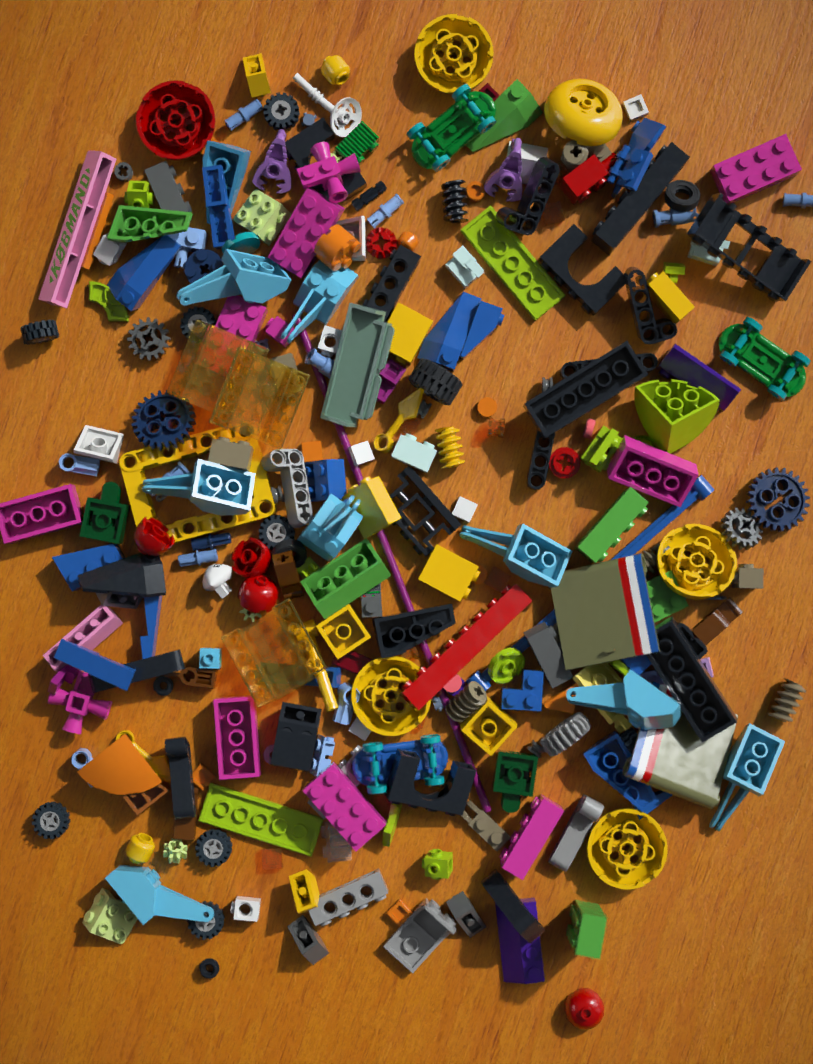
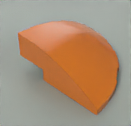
[77,734,162,795]

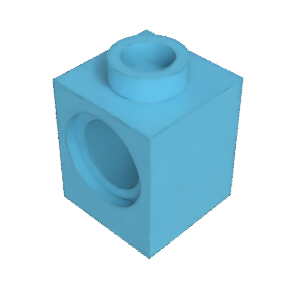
[199,648,222,669]

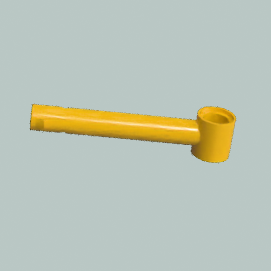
[294,619,338,712]

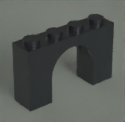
[285,118,367,205]
[539,224,625,316]
[384,748,476,816]

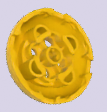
[414,14,494,94]
[544,79,623,146]
[657,524,737,600]
[351,656,431,736]
[587,808,668,890]

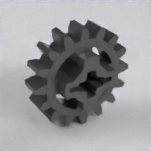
[127,317,171,361]
[720,508,763,550]

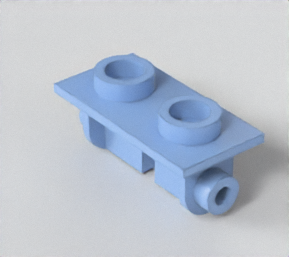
[310,734,335,776]

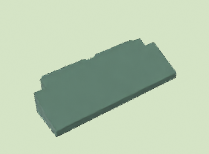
[320,303,394,427]

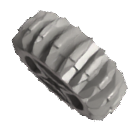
[540,712,591,756]

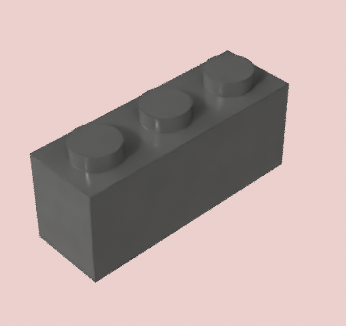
[144,161,193,212]
[523,622,573,688]

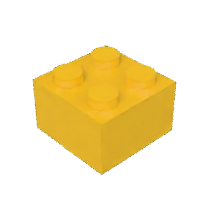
[316,604,371,659]
[460,696,518,756]

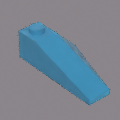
[203,141,251,224]

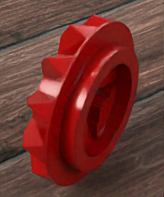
[366,227,397,259]
[549,447,581,479]

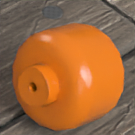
[397,231,419,251]

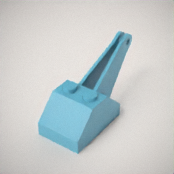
[177,249,291,306]
[281,260,359,343]
[142,459,255,516]
[297,494,363,562]
[459,524,572,588]
[566,670,680,731]
[709,723,785,831]
[105,865,214,925]

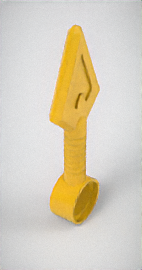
[374,388,424,453]
[116,730,171,783]

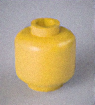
[321,55,350,85]
[126,833,155,864]

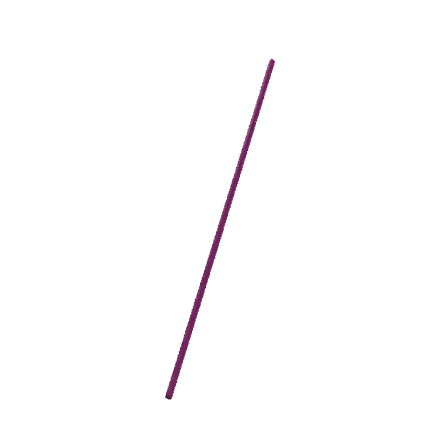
[292,314,492,813]

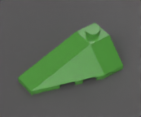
[466,79,543,153]
[107,205,193,242]

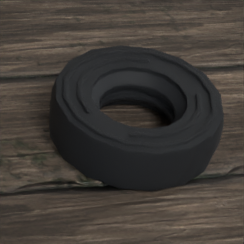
[664,180,700,212]
[271,539,307,568]

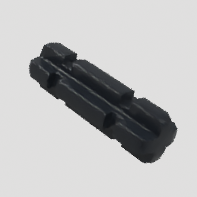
[351,181,387,211]

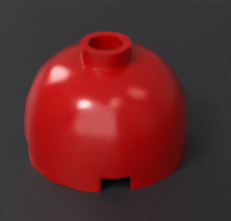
[134,517,175,556]
[231,537,271,578]
[237,575,278,613]
[564,988,605,1030]

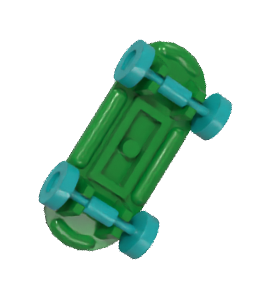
[406,84,497,172]
[719,317,811,401]

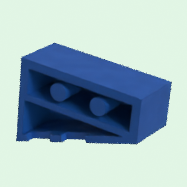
[52,544,125,591]

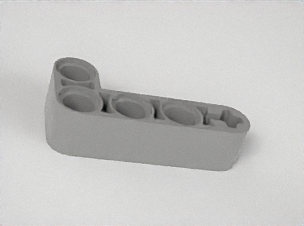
[261,449,313,528]
[548,794,604,872]

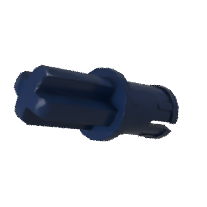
[191,532,231,551]

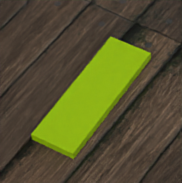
[460,205,566,321]
[198,783,324,857]

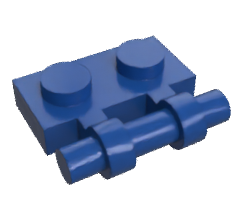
[607,145,653,191]

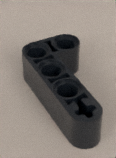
[496,157,560,235]
[624,267,677,344]
[165,737,196,820]
[481,869,546,944]

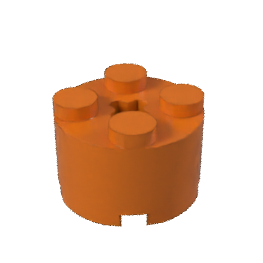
[314,224,361,271]

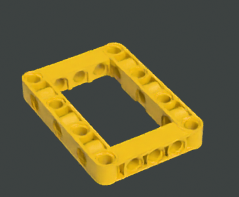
[119,421,276,543]

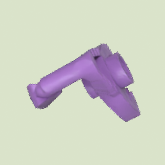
[252,129,291,193]
[484,138,523,201]

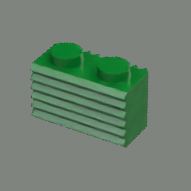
[334,121,379,166]

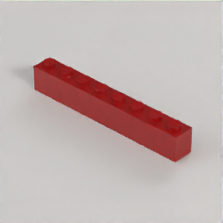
[400,584,532,711]

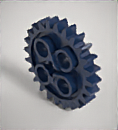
[131,390,196,451]
[746,467,810,532]

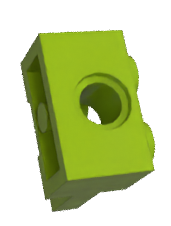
[580,425,623,472]

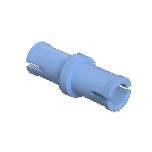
[367,193,404,229]

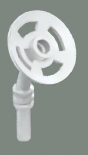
[292,73,362,137]

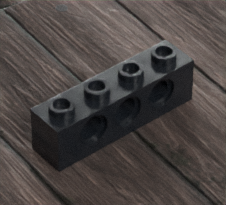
[362,245,421,322]

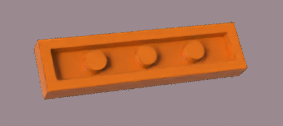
[81,192,114,270]

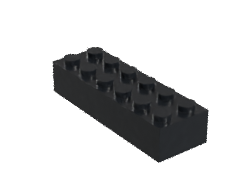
[592,142,690,256]
[523,341,648,439]
[646,616,737,743]

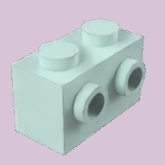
[391,433,437,473]

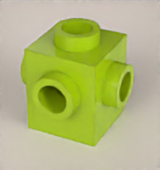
[124,180,154,208]
[422,849,453,880]

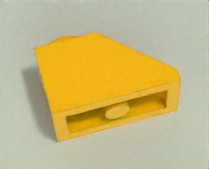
[243,53,271,97]
[289,869,320,914]

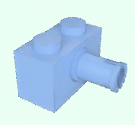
[169,227,208,269]

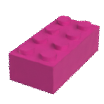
[710,134,802,203]
[268,188,345,278]
[198,295,268,383]
[607,435,699,507]
[0,484,83,544]
[213,695,261,780]
[303,762,386,851]
[499,794,564,880]

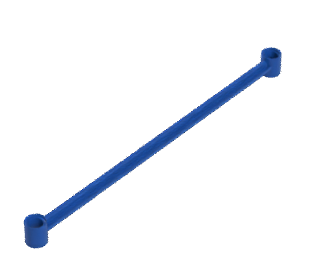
[465,475,715,691]

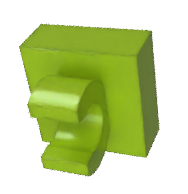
[663,262,686,283]
[297,556,320,579]

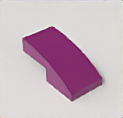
[377,359,406,404]
[48,664,81,695]

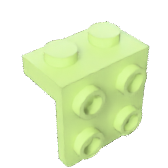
[234,189,292,246]
[82,888,138,944]

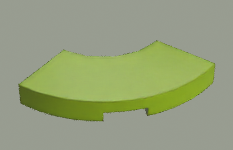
[89,281,129,322]
[382,803,402,847]

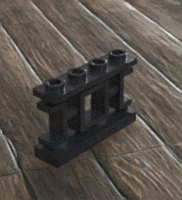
[390,465,461,556]

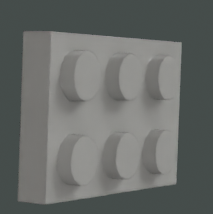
[383,898,456,973]

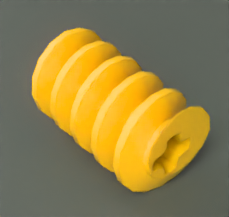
[435,427,465,469]

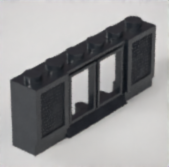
[687,193,811,302]

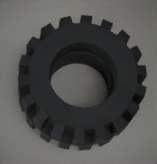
[408,358,463,405]

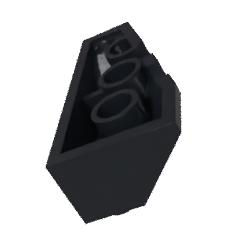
[77,553,166,597]
[372,604,456,658]

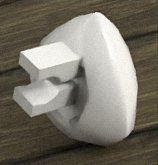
[203,564,233,599]

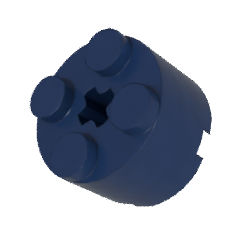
[184,249,224,284]

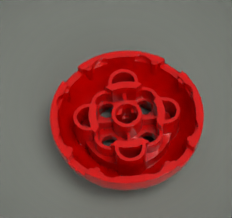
[136,80,216,160]

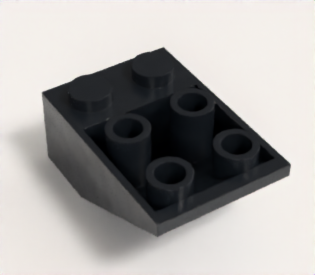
[270,702,322,772]

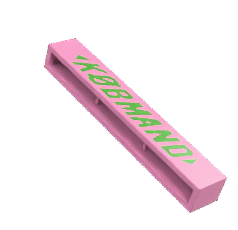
[39,150,116,308]

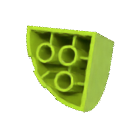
[634,379,720,454]

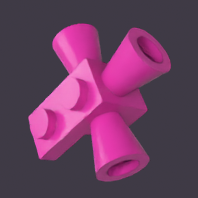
[297,142,361,203]
[48,671,112,734]

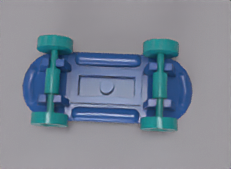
[352,734,448,794]

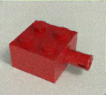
[559,153,617,205]

